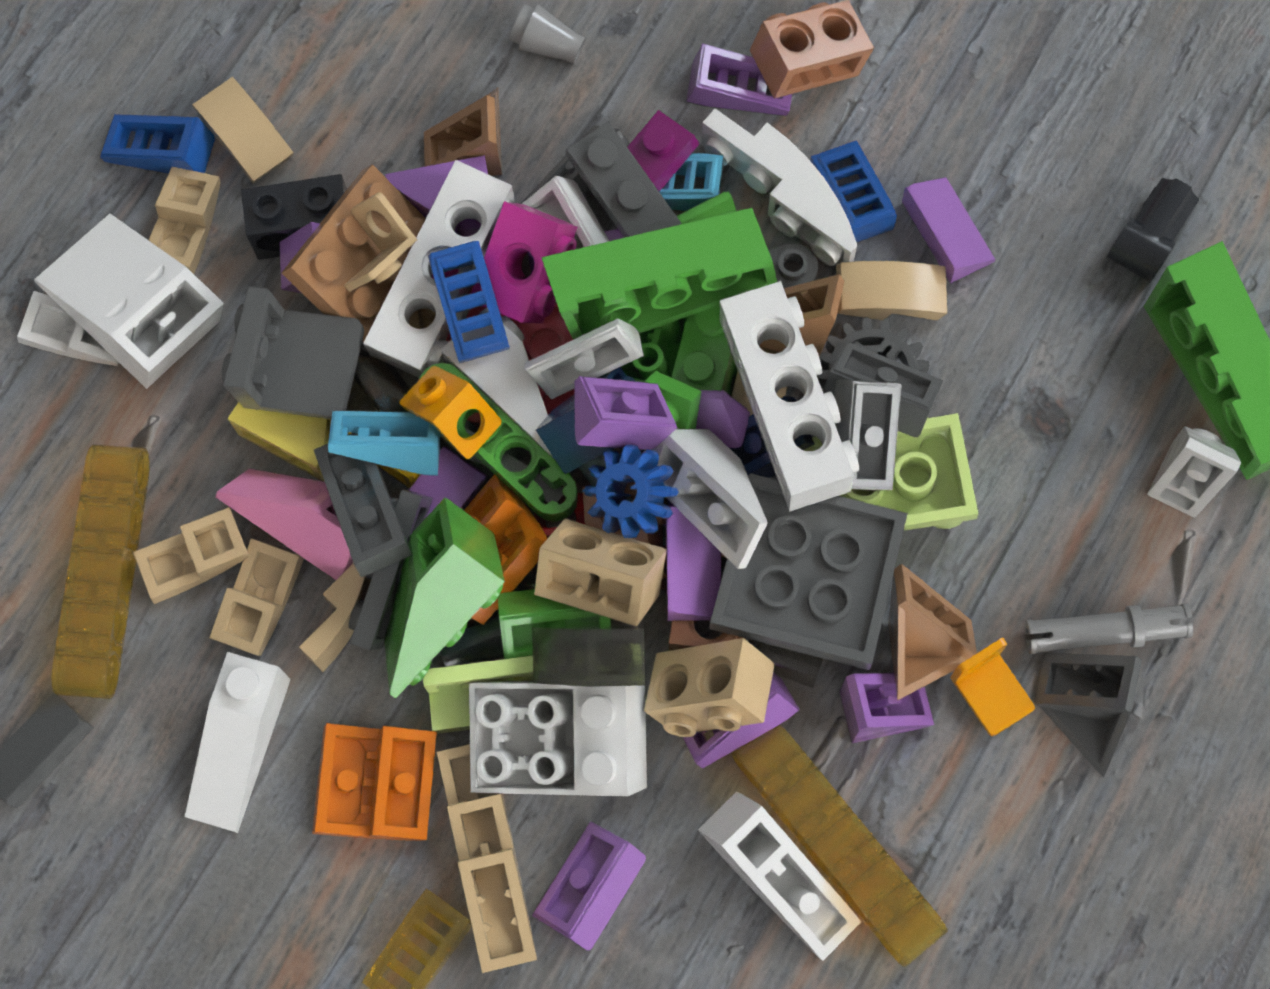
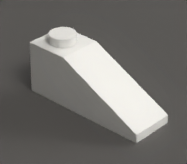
[441,308,556,461]
[1147,426,1241,518]
[654,429,768,569]
[185,652,291,833]
[698,792,862,961]

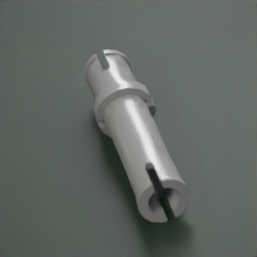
[1025,603,1193,654]

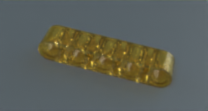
[52,444,150,699]
[731,725,948,968]

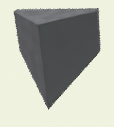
[1034,653,1142,778]

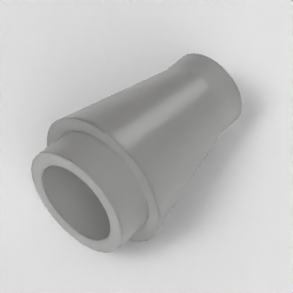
[510,4,586,64]

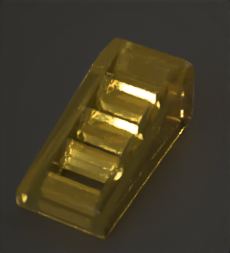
[362,888,472,989]

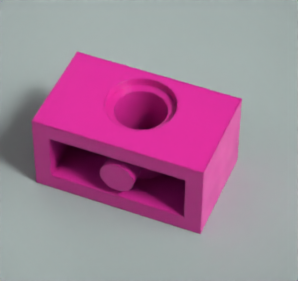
[471,201,578,323]

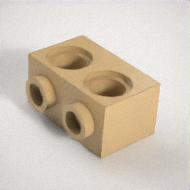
[534,519,667,626]
[644,638,775,737]

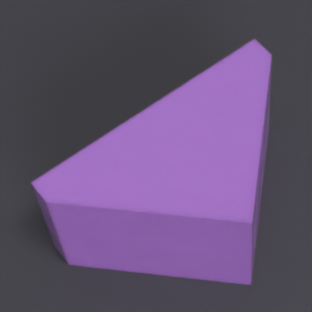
[839,673,934,743]

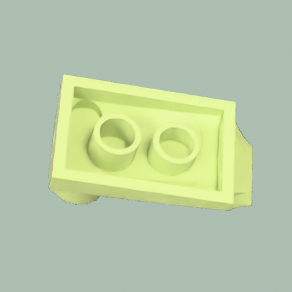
[804,413,978,531]

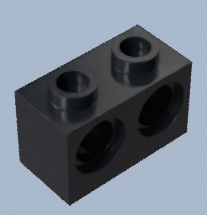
[241,174,347,260]

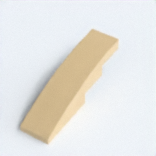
[436,744,537,973]

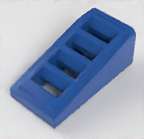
[100,114,215,174]
[810,140,897,243]
[428,241,510,364]

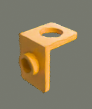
[400,366,502,459]
[950,637,1035,736]

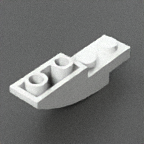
[702,109,857,266]

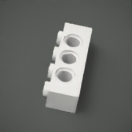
[363,160,515,378]
[720,281,859,512]

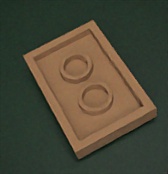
[281,164,426,342]

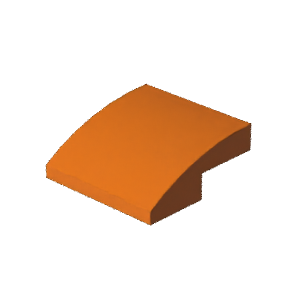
[464,474,548,625]
[312,723,437,841]

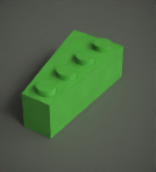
[542,208,777,340]
[1143,241,1270,480]

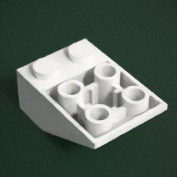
[34,214,224,389]
[469,679,647,796]

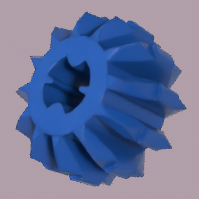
[582,445,679,538]

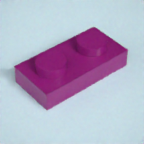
[627,110,700,191]

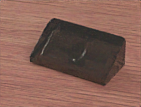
[354,349,411,412]

